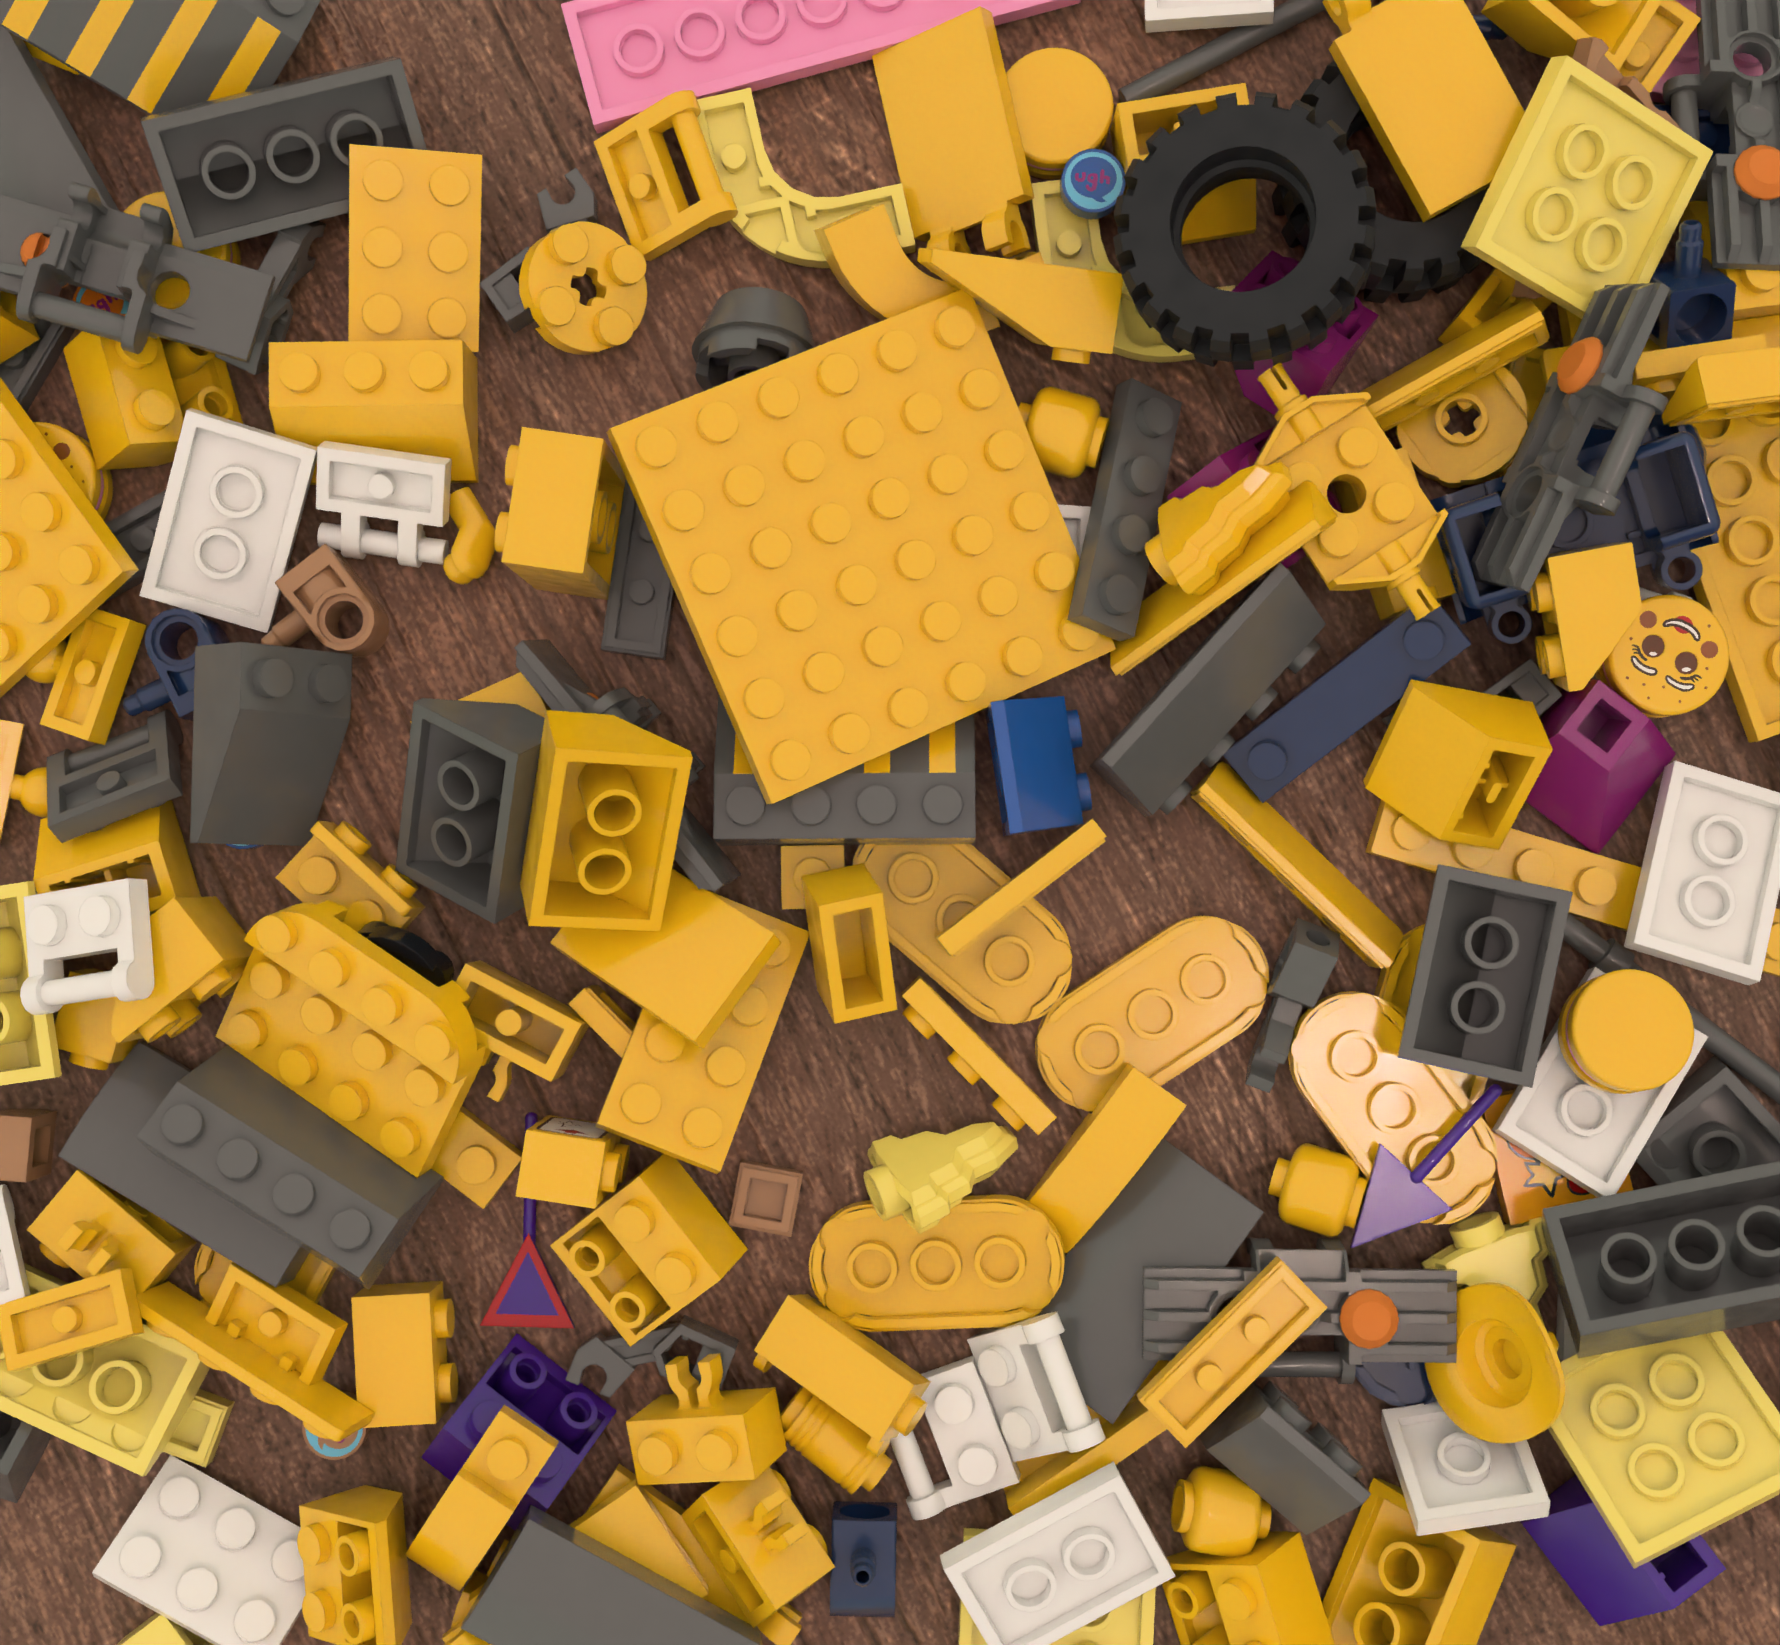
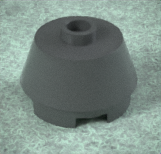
[692,287,816,391]

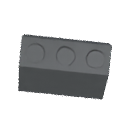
[395,698,545,924]
[1397,864,1573,1088]

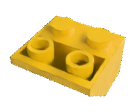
[1110,83,1256,245]
[63,331,243,470]
[1527,542,1643,692]
[1363,679,1553,850]
[33,800,201,916]
[110,896,253,1043]
[550,1153,748,1347]
[297,1485,412,1645]
[1162,1531,1335,1645]

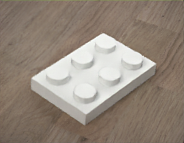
[139,408,317,633]
[1624,761,1780,985]
[1492,967,1708,1198]
[92,1455,306,1645]
[940,1461,1176,1645]

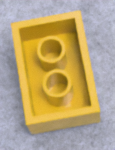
[494,427,626,600]

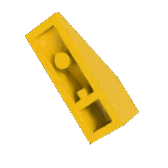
[917,248,1123,364]

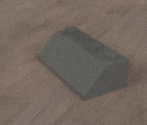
[141,56,427,252]
[1090,563,1326,817]
[136,1045,444,1290]

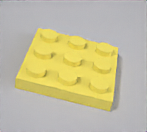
[1461,55,1714,319]
[1548,1331,1780,1569]

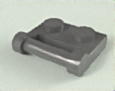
[46,709,184,843]

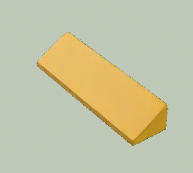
[1359,299,1550,432]
[1662,346,1780,427]
[1110,480,1338,676]
[1190,761,1403,969]

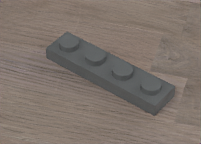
[1067,378,1182,642]

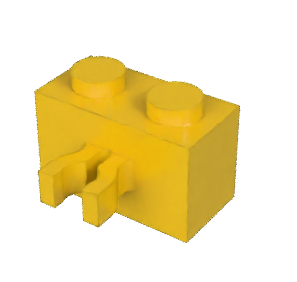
[456,960,589,1102]
[27,1169,197,1293]
[626,1353,787,1485]
[681,1466,835,1628]

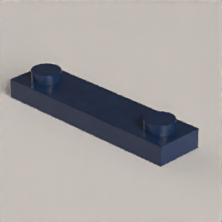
[1223,599,1471,803]

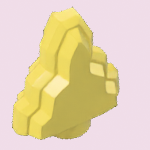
[863,1122,1018,1234]
[1421,1211,1548,1328]

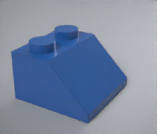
[985,696,1092,836]

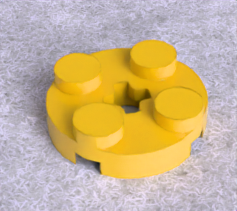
[519,221,647,355]
[1397,366,1527,488]

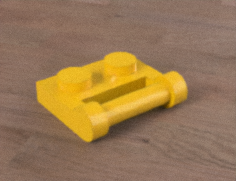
[594,90,738,261]

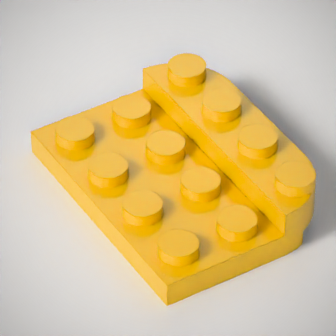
[215,900,486,1178]

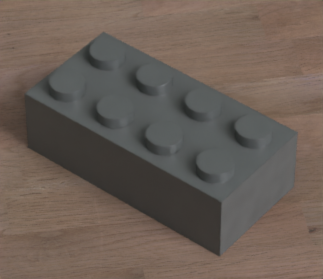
[1542,1161,1780,1358]

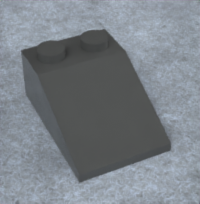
[190,642,352,846]

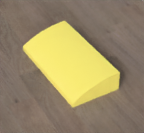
[0,1263,210,1477]

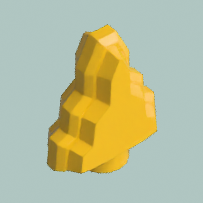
[1145,462,1293,596]

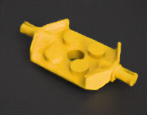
[1254,362,1448,621]

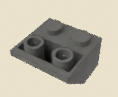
[1199,1380,1371,1535]

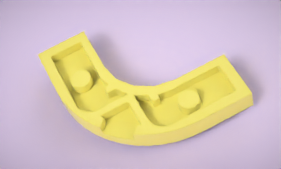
[697,88,916,268]
[1030,180,1235,363]

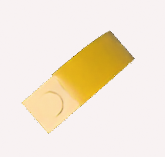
[814,204,1044,331]
[405,1404,559,1592]

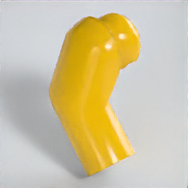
[443,487,495,585]

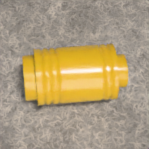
[780,1386,893,1495]

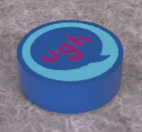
[1060,149,1126,219]

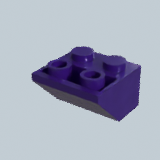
[421,1334,617,1530]
[1520,1475,1726,1626]

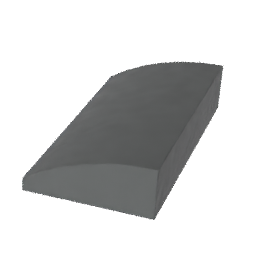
[0,26,119,215]
[58,1041,309,1287]
[1636,1055,1780,1185]
[1035,1138,1264,1424]
[461,1504,763,1645]

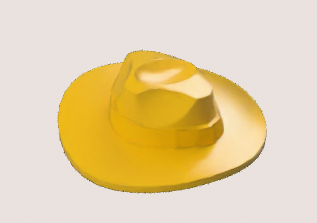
[1424,1282,1565,1444]

